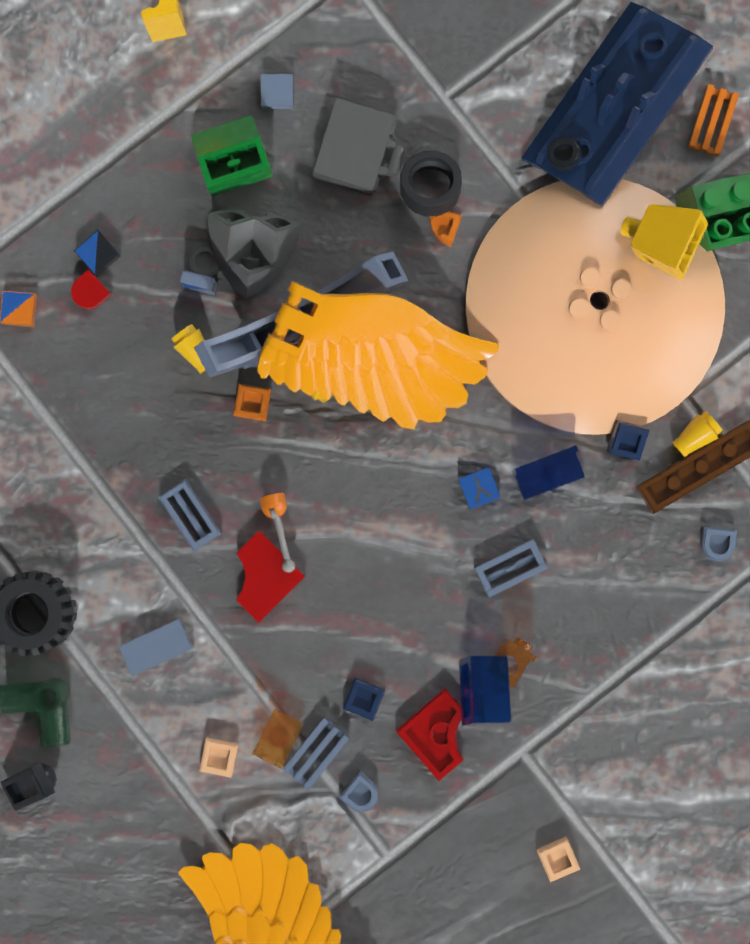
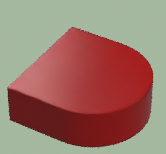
[71,269,112,310]

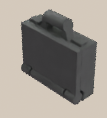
[313,98,405,196]

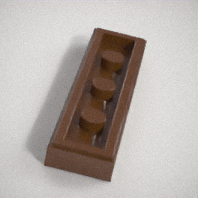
[635,420,750,514]

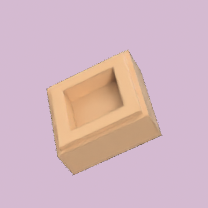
[199,737,239,778]
[536,837,580,882]

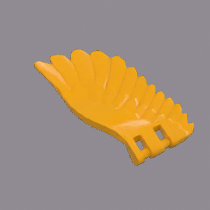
[257,281,499,429]
[178,842,341,944]

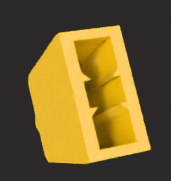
[621,204,708,281]

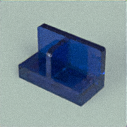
[511,445,585,500]
[459,656,511,726]

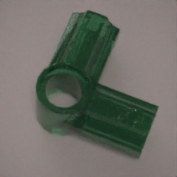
[0,677,71,747]

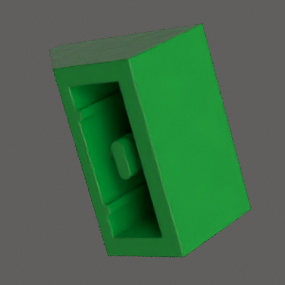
[191,115,273,197]
[674,173,750,252]

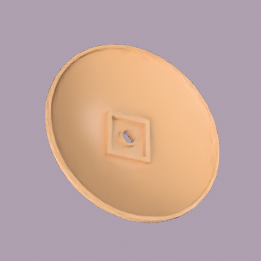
[465,179,725,435]

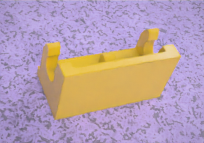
[141,0,187,42]

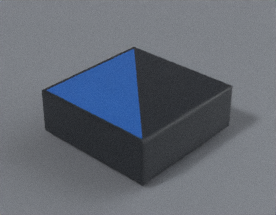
[74,230,121,277]

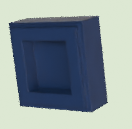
[607,420,650,461]
[343,677,386,721]

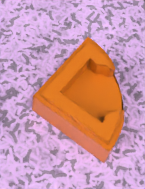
[429,211,462,247]

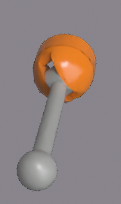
[259,493,295,573]

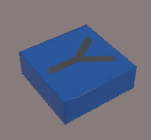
[458,467,501,510]

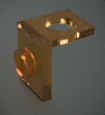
[486,636,538,688]
[252,709,304,769]

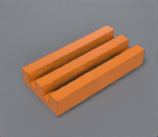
[687,84,740,157]

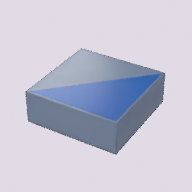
[180,270,218,296]

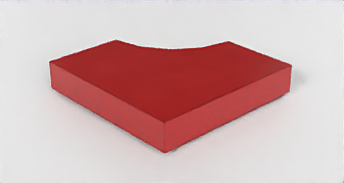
[236,530,306,623]
[396,687,467,781]

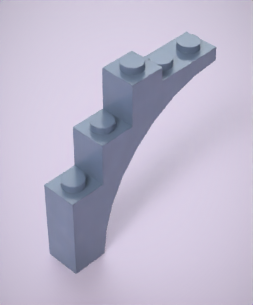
[194,252,408,378]

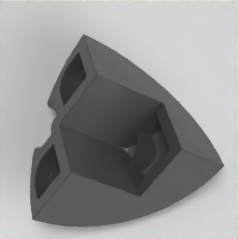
[208,209,301,299]

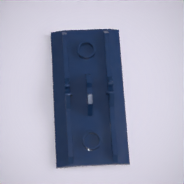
[521,2,713,207]

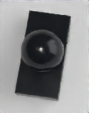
[1,762,57,811]

